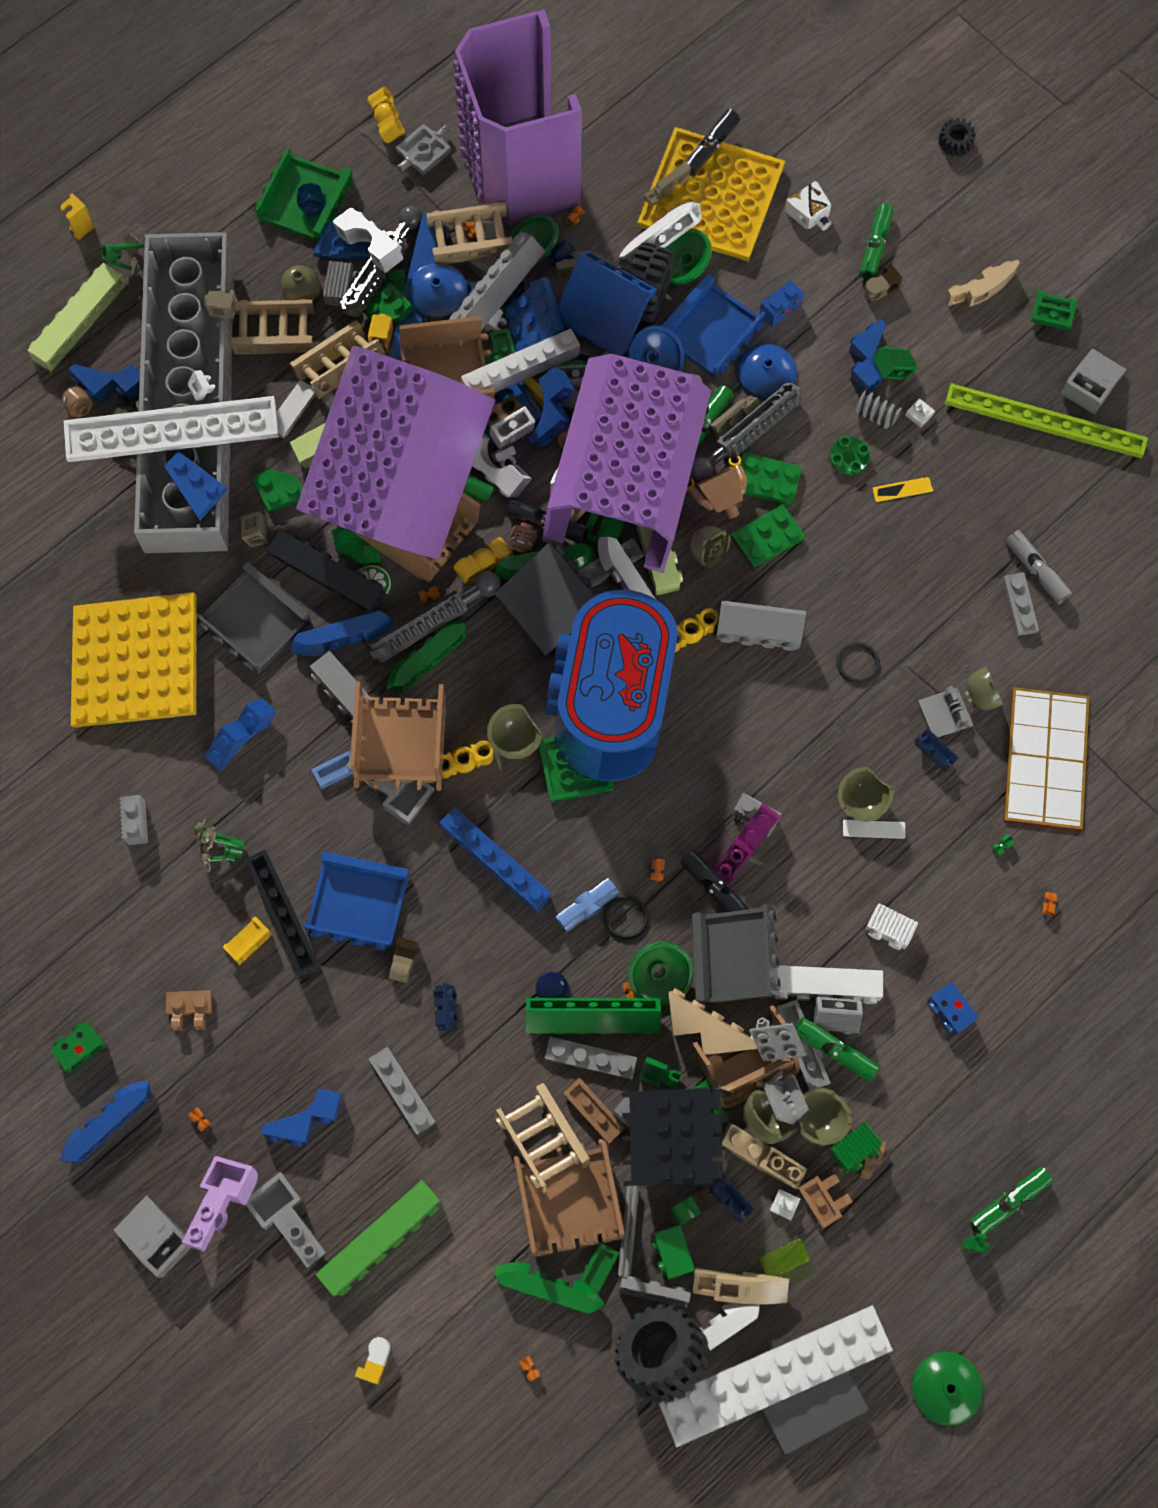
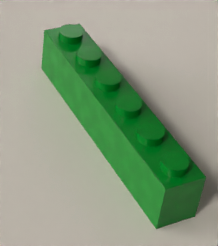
[526,998,661,1034]

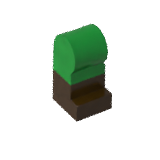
[671,1187,717,1225]

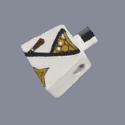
[785,181,831,231]

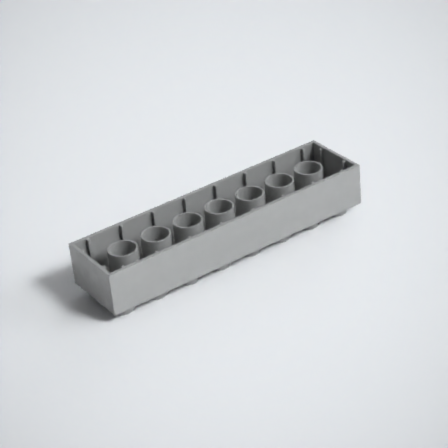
[134,232,234,553]

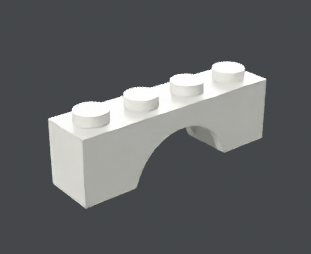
[333,208,403,273]
[472,433,532,498]

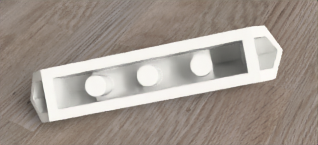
[618,202,702,271]
[598,537,655,599]
[662,1303,760,1365]

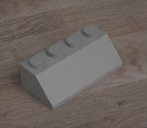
[716,601,806,651]

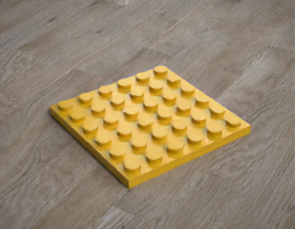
[637,127,785,262]
[71,592,197,728]

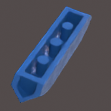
[291,611,394,656]
[60,1081,151,1163]

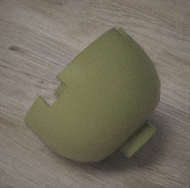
[281,265,321,301]
[690,525,731,568]
[964,667,1003,710]

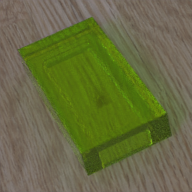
[759,1239,810,1276]

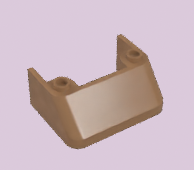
[693,1005,800,1109]

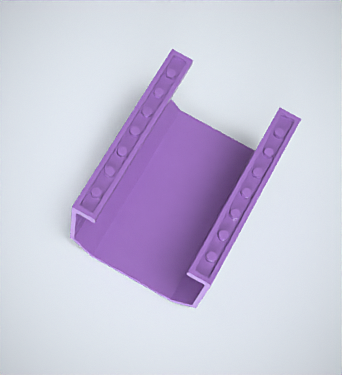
[453,9,582,225]
[296,346,495,560]
[542,354,711,573]

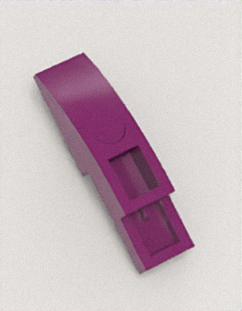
[713,803,780,884]

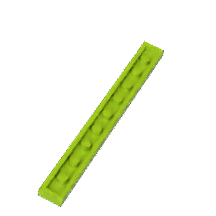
[945,383,1148,459]

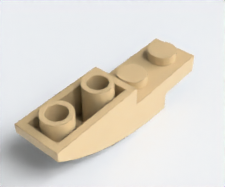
[945,260,1019,307]
[721,1123,807,1189]
[693,1268,789,1304]

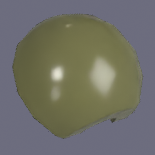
[487,704,542,759]
[837,767,894,822]
[797,1088,852,1146]
[743,1090,796,1144]

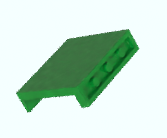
[254,147,354,242]

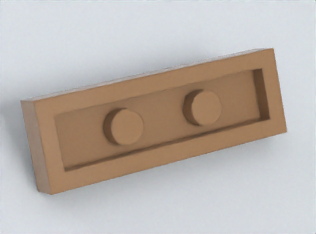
[563,1078,625,1144]

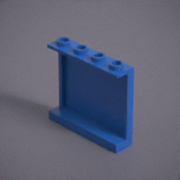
[558,250,657,357]
[662,273,765,378]
[303,851,410,951]

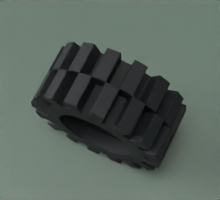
[938,118,976,157]

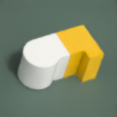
[355,1337,391,1384]

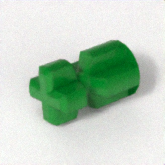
[992,834,1015,856]

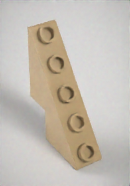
[669,988,757,1055]

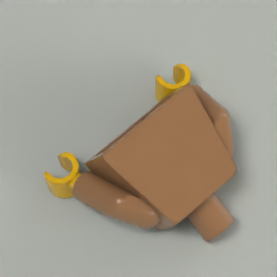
[686,456,747,519]

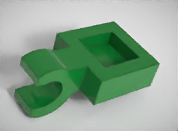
[638,1057,681,1088]
[961,1233,989,1254]

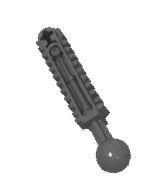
[341,206,423,317]
[690,383,802,482]
[368,571,501,662]

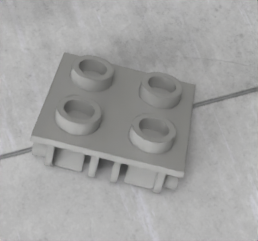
[918,686,973,738]
[749,1018,807,1061]

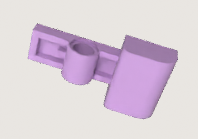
[182,1156,258,1252]

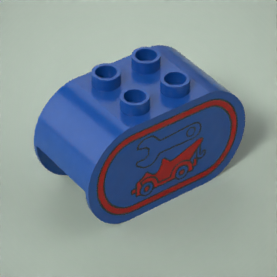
[546,590,678,781]

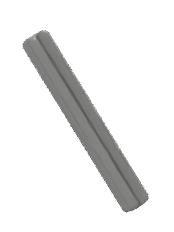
[618,1186,639,1278]

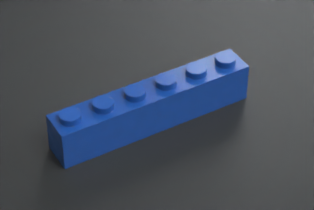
[440,807,551,914]

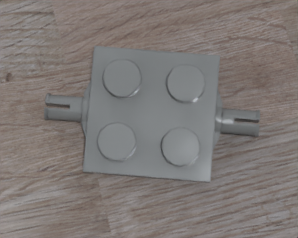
[396,124,451,175]

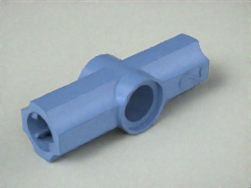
[555,878,619,933]

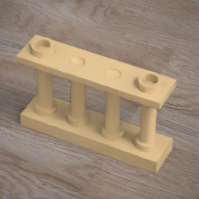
[426,202,513,264]
[231,299,315,354]
[290,320,386,399]
[495,1083,590,1193]

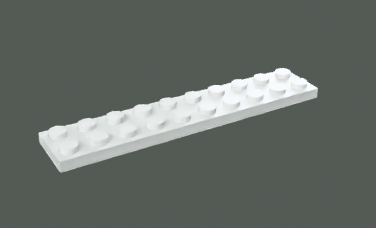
[64,396,279,462]
[658,1305,893,1447]

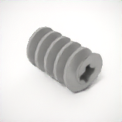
[855,390,902,429]

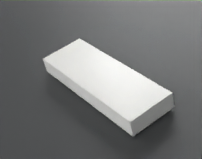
[276,380,316,439]

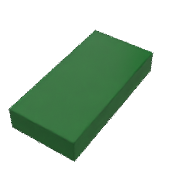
[580,1242,620,1295]

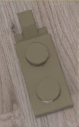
[644,162,691,207]
[710,396,760,440]

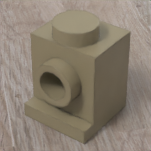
[204,290,237,319]
[241,512,269,547]

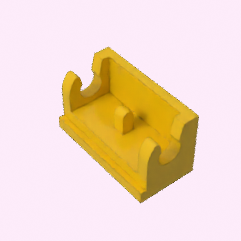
[60,193,95,241]
[222,916,272,965]

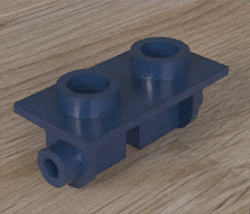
[915,728,959,772]
[433,983,459,1031]
[709,1174,755,1223]

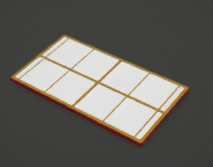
[1004,687,1090,831]

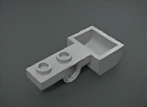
[346,760,435,825]
[245,1172,327,1268]

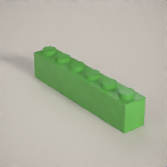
[315,1180,441,1297]

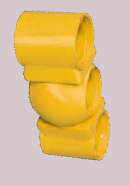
[368,86,405,144]
[453,537,514,585]
[675,608,719,652]
[442,741,494,779]

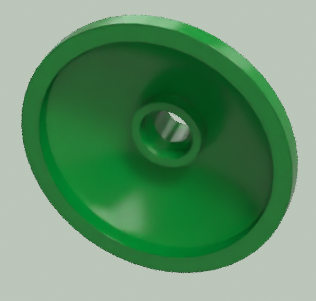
[508,215,559,263]
[665,228,712,285]
[628,941,694,1006]
[912,1352,983,1426]

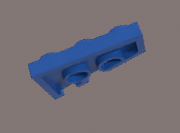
[313,221,371,260]
[164,451,228,521]

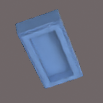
[311,751,353,789]

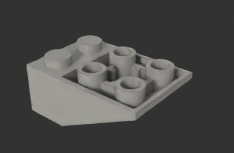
[1060,348,1127,415]
[114,1195,190,1278]

